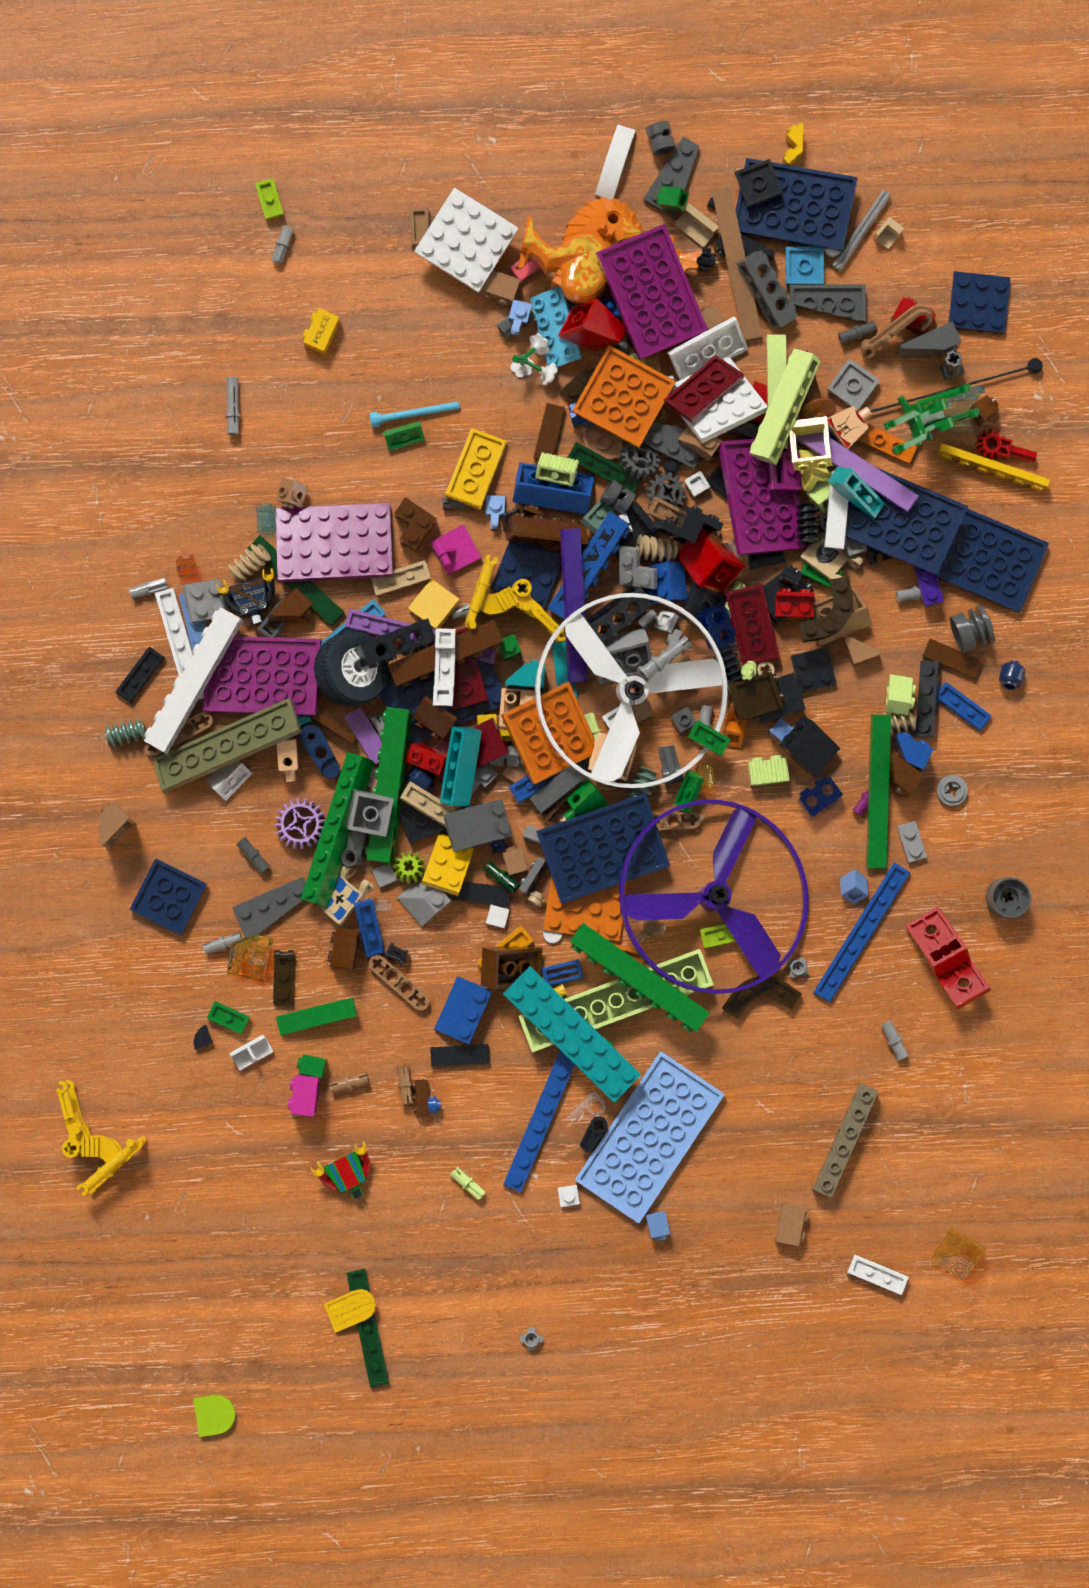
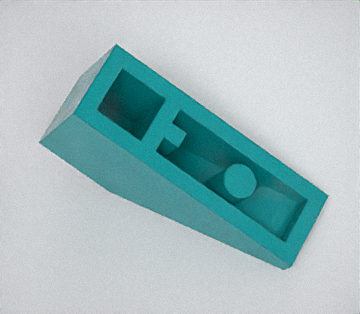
[828,466,885,519]

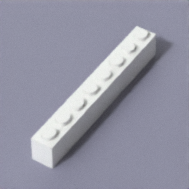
[144,607,243,754]

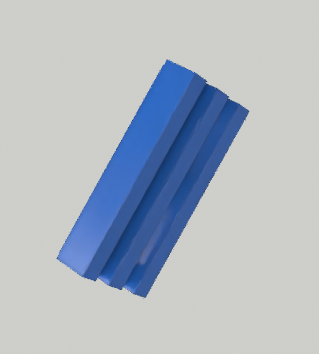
[542,959,583,986]

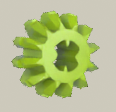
[393,851,426,884]

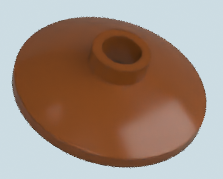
[799,398,836,419]

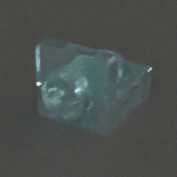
[256,503,276,533]

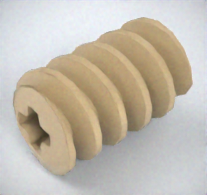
[636,534,678,563]
[228,544,271,583]
[882,709,916,736]

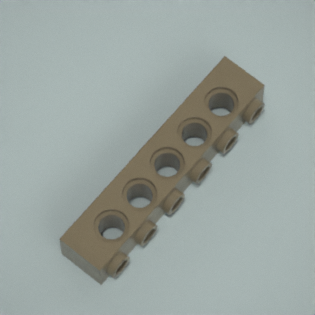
[812,1083,879,1198]

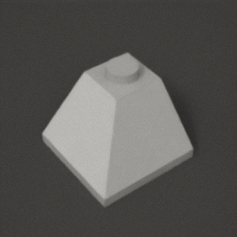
[397,878,451,927]

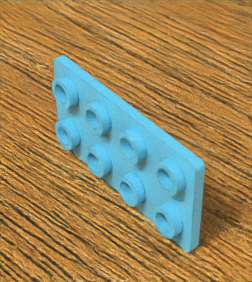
[530,287,582,368]

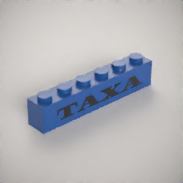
[548,511,631,619]

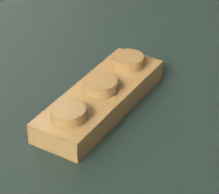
[371,560,431,597]
[399,782,457,827]

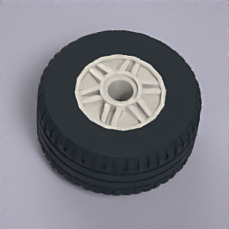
[314,631,390,707]

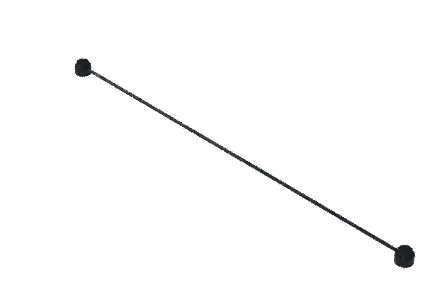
[664,358,1043,476]

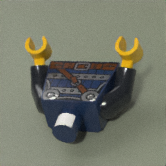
[216,568,276,625]

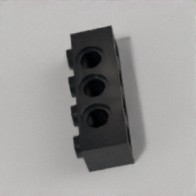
[586,586,651,643]
[354,618,436,669]

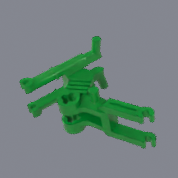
[883,383,980,454]

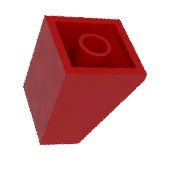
[558,298,626,351]
[677,529,746,594]

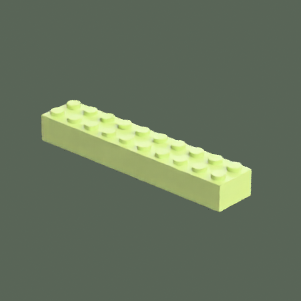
[518,949,714,1053]

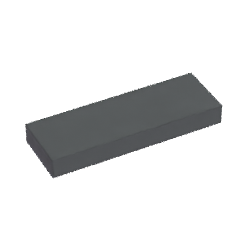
[530,763,587,814]

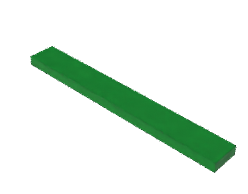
[866,714,891,868]

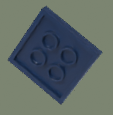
[948,271,1011,335]
[490,541,562,610]
[129,858,208,936]

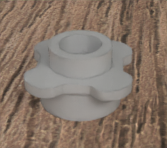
[787,957,808,978]
[520,1327,543,1351]

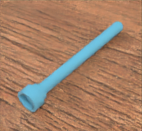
[369,402,460,428]

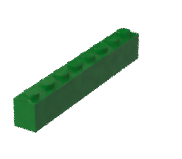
[365,707,414,863]
[300,752,374,908]
[569,923,710,1033]

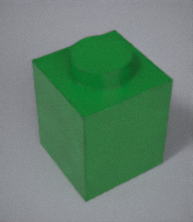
[657,186,689,212]
[499,634,522,662]
[296,1054,327,1078]

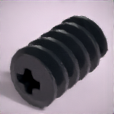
[796,503,821,545]
[712,645,743,684]

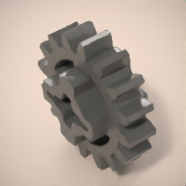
[619,443,661,479]
[645,472,687,508]

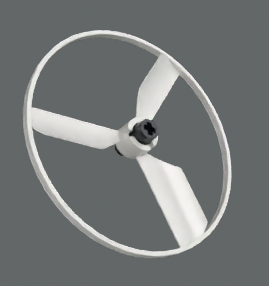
[535,593,728,788]

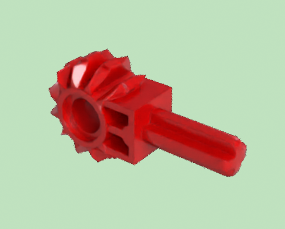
[974,428,1037,463]

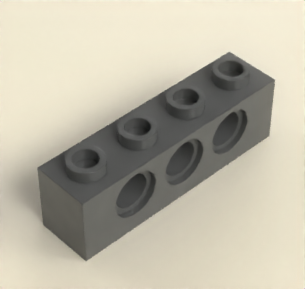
[736,250,798,329]

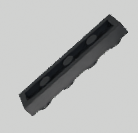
[915,661,941,738]

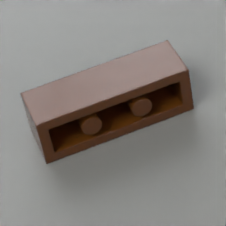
[413,1079,429,1116]

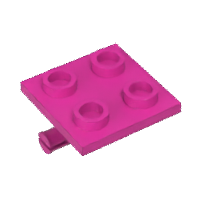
[430,524,482,575]

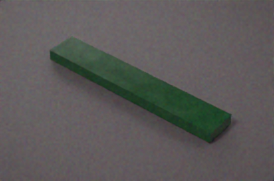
[247,535,344,626]
[346,1268,389,1388]

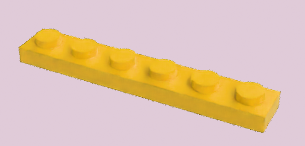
[937,444,1050,491]

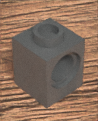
[670,707,696,735]

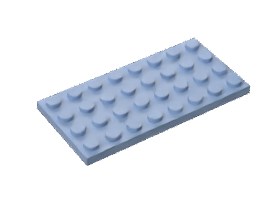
[575,1051,725,1223]

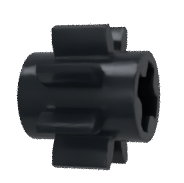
[696,248,716,272]

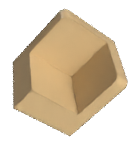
[873,216,904,249]

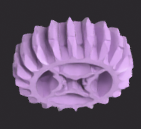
[274,798,325,850]

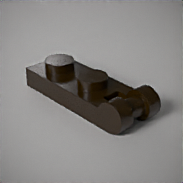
[273,950,294,1004]

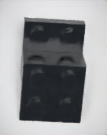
[651,506,724,545]

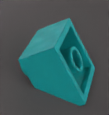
[505,660,545,692]

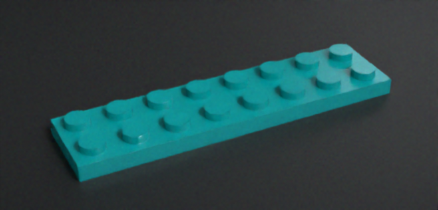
[503,966,641,1103]

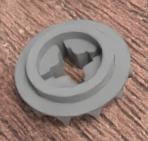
[937,775,968,806]

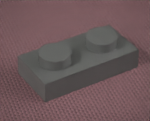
[519,857,548,896]

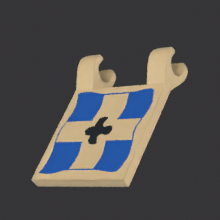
[317,865,374,926]

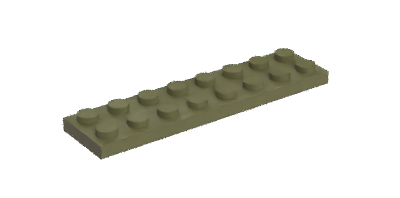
[153,698,302,794]

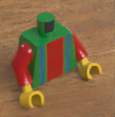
[310,1141,371,1199]

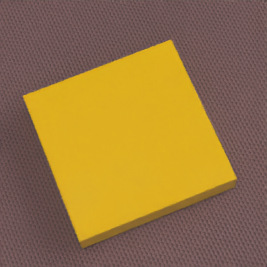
[408,579,461,629]

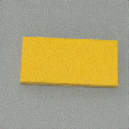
[445,428,507,510]

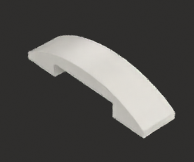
[595,125,636,200]
[433,629,456,706]

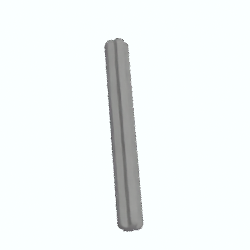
[833,190,891,271]

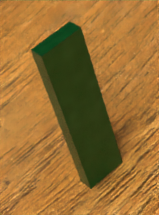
[567,442,643,493]

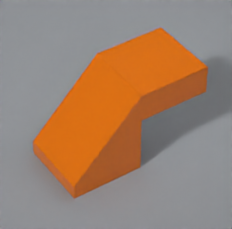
[724,702,747,749]

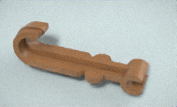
[861,304,933,358]

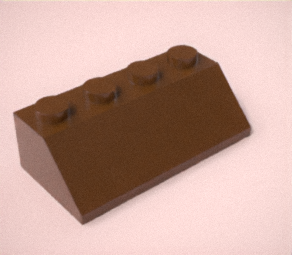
[506,513,588,549]

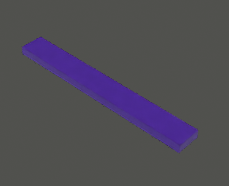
[560,528,588,683]

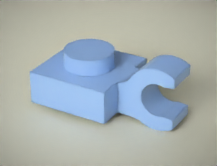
[509,300,532,335]
[485,495,505,529]

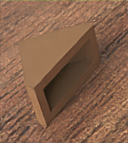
[843,635,881,666]

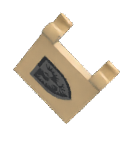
[800,532,863,580]

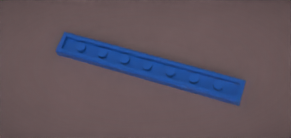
[813,862,911,1003]

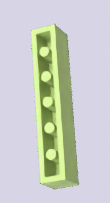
[749,349,821,465]

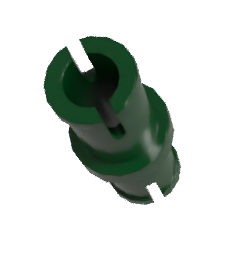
[483,861,520,894]

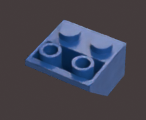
[642,561,687,605]
[893,732,933,772]

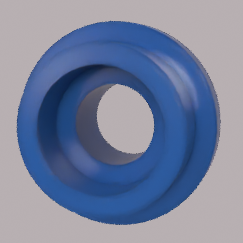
[428,1096,441,1115]

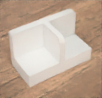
[229,1035,274,1071]

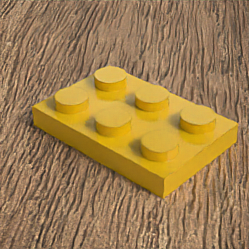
[422,833,475,896]

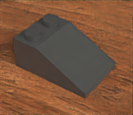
[896,321,962,358]
[443,799,513,852]

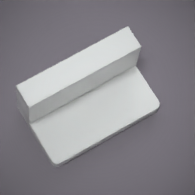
[205,761,253,801]

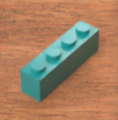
[440,726,482,806]

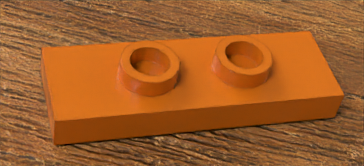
[857,423,917,464]

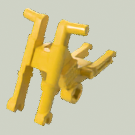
[465,554,566,642]
[56,1080,147,1196]

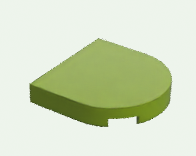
[193,1394,236,1437]

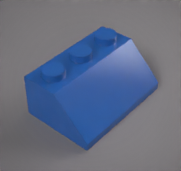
[434,976,493,1044]

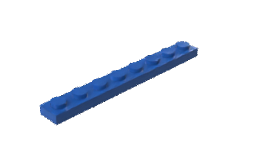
[503,1050,575,1192]

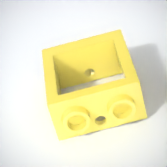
[790,416,832,471]

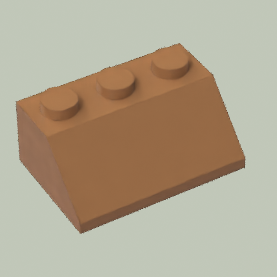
[806,587,872,646]
[99,802,136,850]

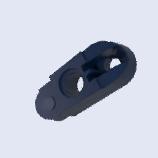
[300,725,340,779]

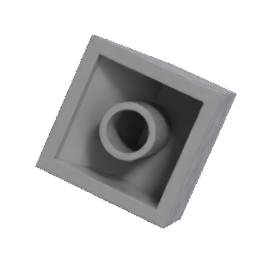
[346,789,394,837]

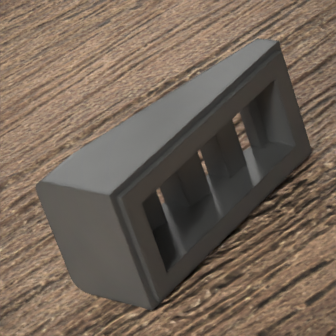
[255,602,287,638]

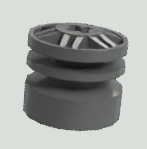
[949,605,995,654]
[985,877,1031,918]

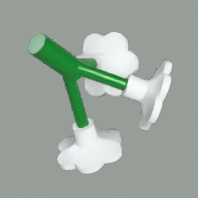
[510,333,558,386]

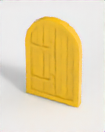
[324,1289,376,1333]

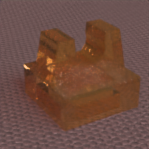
[176,554,198,578]

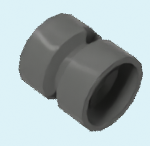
[646,121,676,155]
[600,479,636,514]

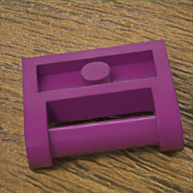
[768,452,802,491]

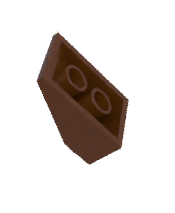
[481,946,542,990]

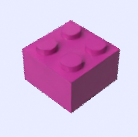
[288,1075,320,1116]

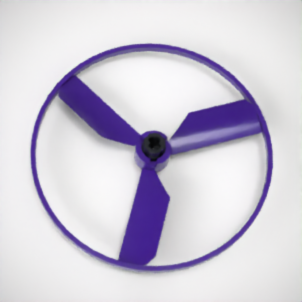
[619,800,808,994]

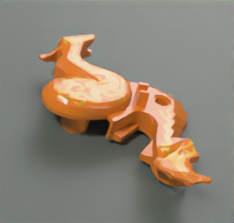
[518,197,702,304]

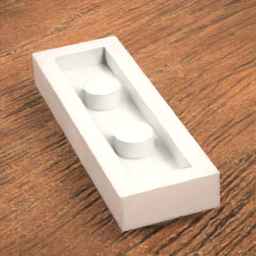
[847,1254,909,1295]

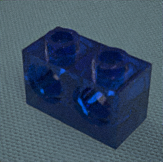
[697,605,736,649]
[797,776,843,819]

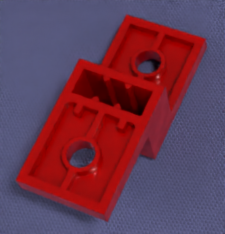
[905,907,991,1010]

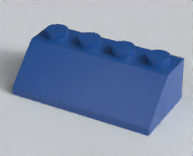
[512,462,594,514]

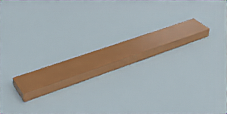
[711,187,762,340]

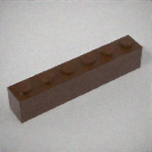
[388,620,504,689]

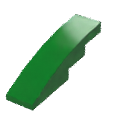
[276,997,358,1035]

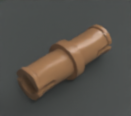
[397,1065,414,1105]
[329,1072,370,1094]

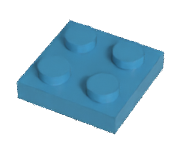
[785,247,824,286]

